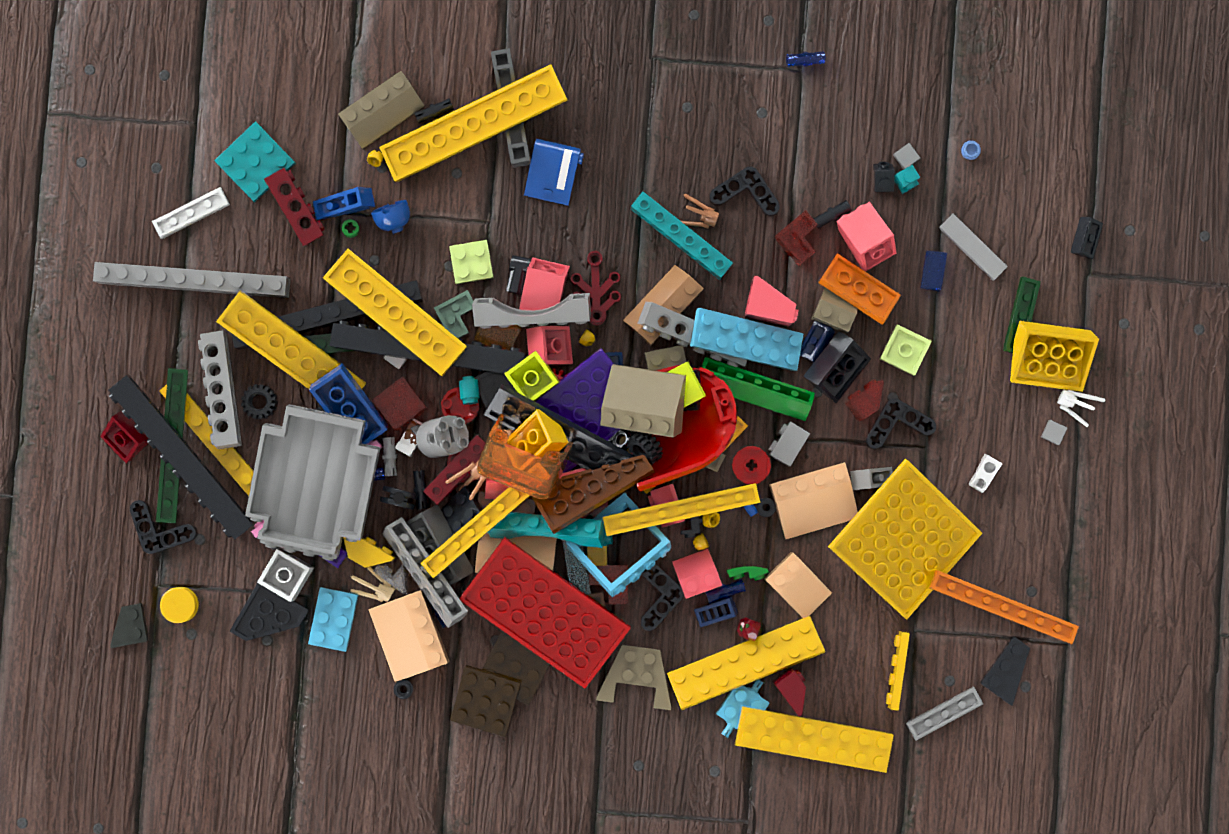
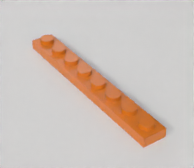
[929,570,1079,644]

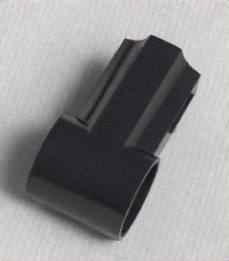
[506,255,531,295]

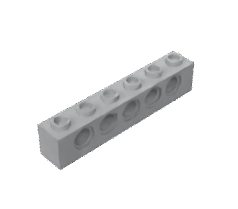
[637,302,747,367]
[198,330,242,449]
[383,517,468,628]

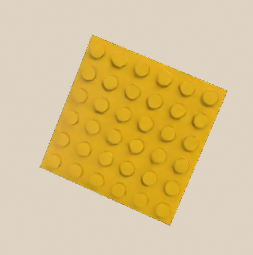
[828,459,982,620]

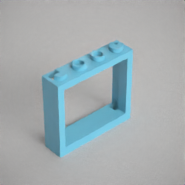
[565,493,671,597]

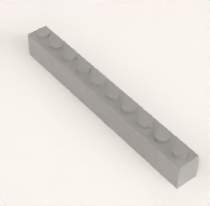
[93,262,290,298]

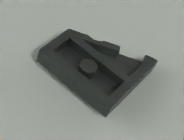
[110,603,149,648]

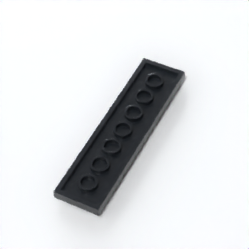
[484,384,636,470]

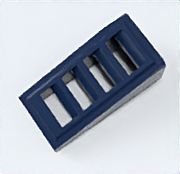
[694,596,738,628]

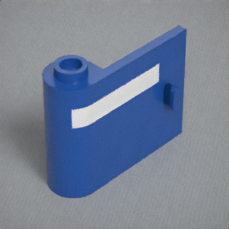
[524,139,584,205]

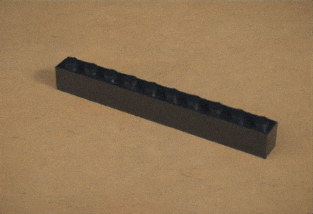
[231,280,424,350]
[329,321,525,375]
[108,374,254,540]

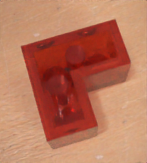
[775,210,818,267]
[589,565,628,604]

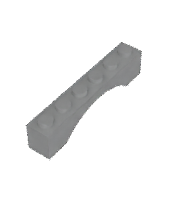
[472,293,591,329]

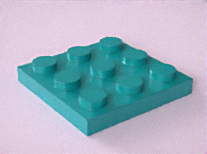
[214,121,296,202]

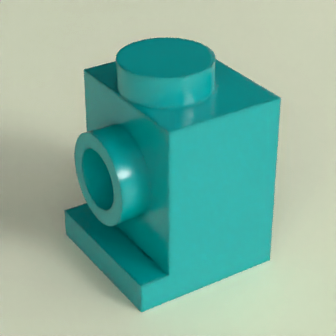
[894,164,920,194]

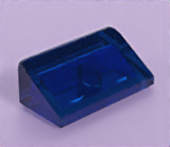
[920,251,947,292]

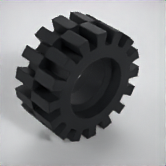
[241,384,278,419]
[627,432,663,466]

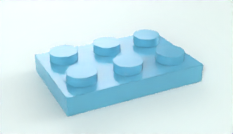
[308,587,358,652]

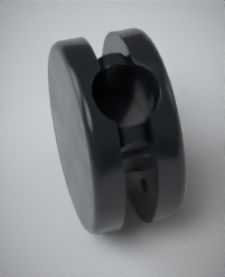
[380,486,418,510]

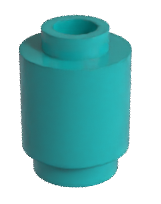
[459,376,480,405]

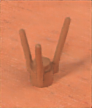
[681,194,719,229]
[446,459,491,500]

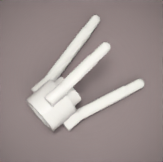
[1057,389,1105,427]

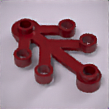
[571,251,621,326]

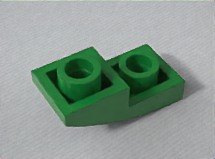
[726,566,769,581]

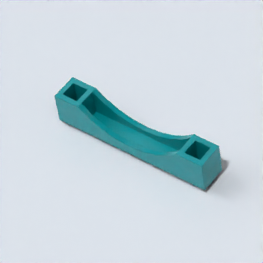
[488,512,606,548]

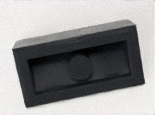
[1071,217,1103,259]

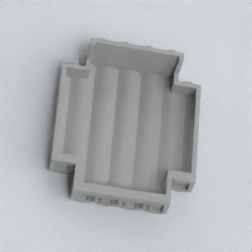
[245,404,380,561]

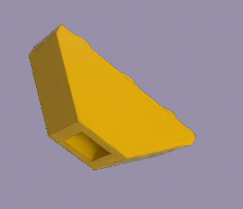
[343,537,395,568]

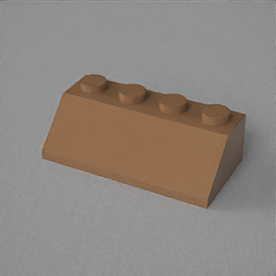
[623,265,704,346]

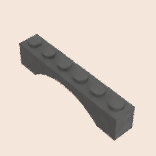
[491,48,531,168]

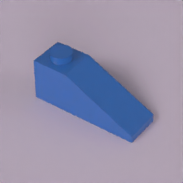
[313,187,375,220]

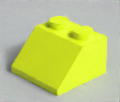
[505,351,559,401]

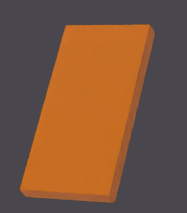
[818,253,901,325]

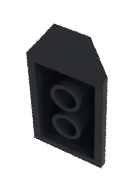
[804,331,871,403]

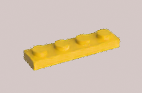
[886,631,910,711]

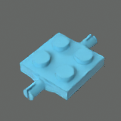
[716,679,769,738]

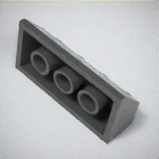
[406,505,474,585]

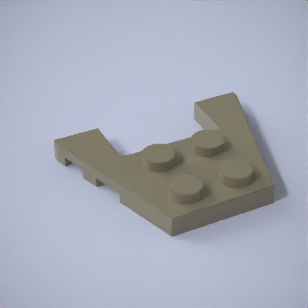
[596,645,671,710]

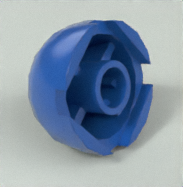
[371,200,410,234]

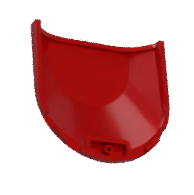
[628,365,737,492]

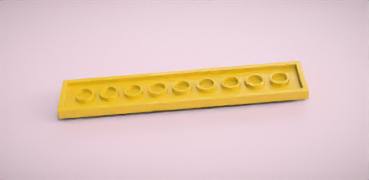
[379,65,567,183]

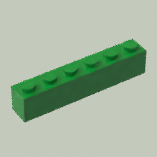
[702,357,815,421]

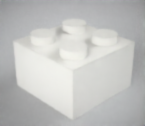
[257,548,314,602]

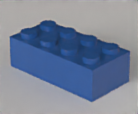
[309,363,388,444]

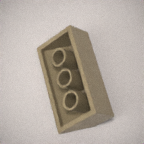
[338,71,425,149]

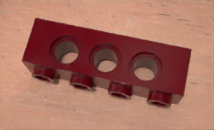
[264,168,325,247]
[423,435,492,505]

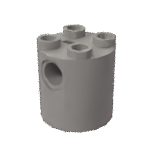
[416,415,469,458]

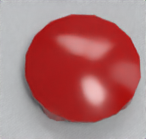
[441,387,479,424]

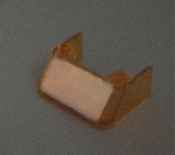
[477,414,573,499]

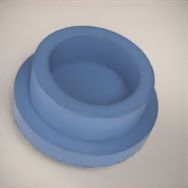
[961,141,981,160]

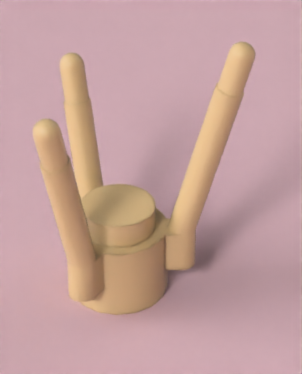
[350,567,395,602]

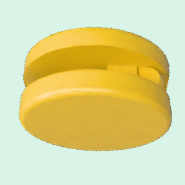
[160,587,199,623]

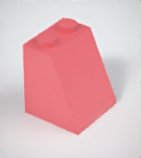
[837,202,897,272]
[519,258,570,311]
[744,276,799,327]

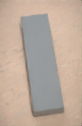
[939,214,1008,281]
[906,687,983,741]

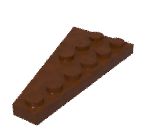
[531,455,655,534]

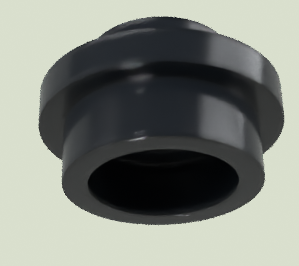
[757,498,776,517]
[394,679,413,699]

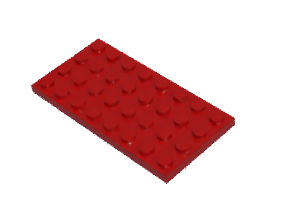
[459,537,631,689]

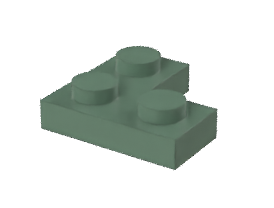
[434,290,474,339]

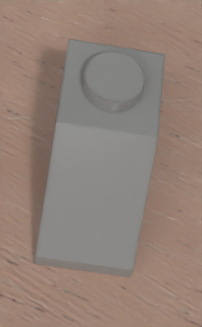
[850,467,893,490]

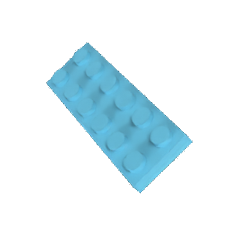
[690,308,803,371]

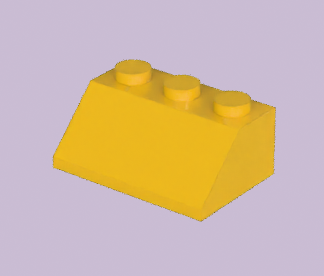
[503,409,569,475]

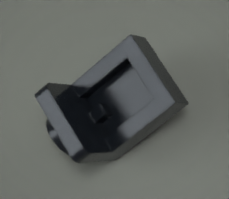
[873,161,895,192]
[680,515,703,538]

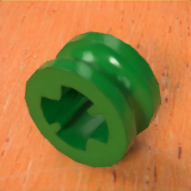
[342,219,360,238]

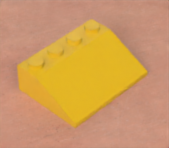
[1010,321,1099,392]

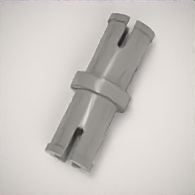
[382,437,397,476]

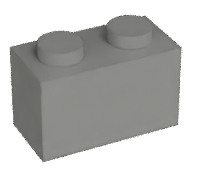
[768,422,810,467]

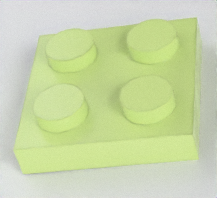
[449,240,494,284]
[880,324,932,376]

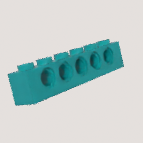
[631,192,733,280]

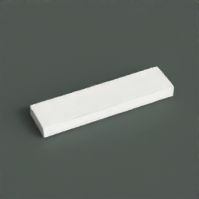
[152,187,230,239]

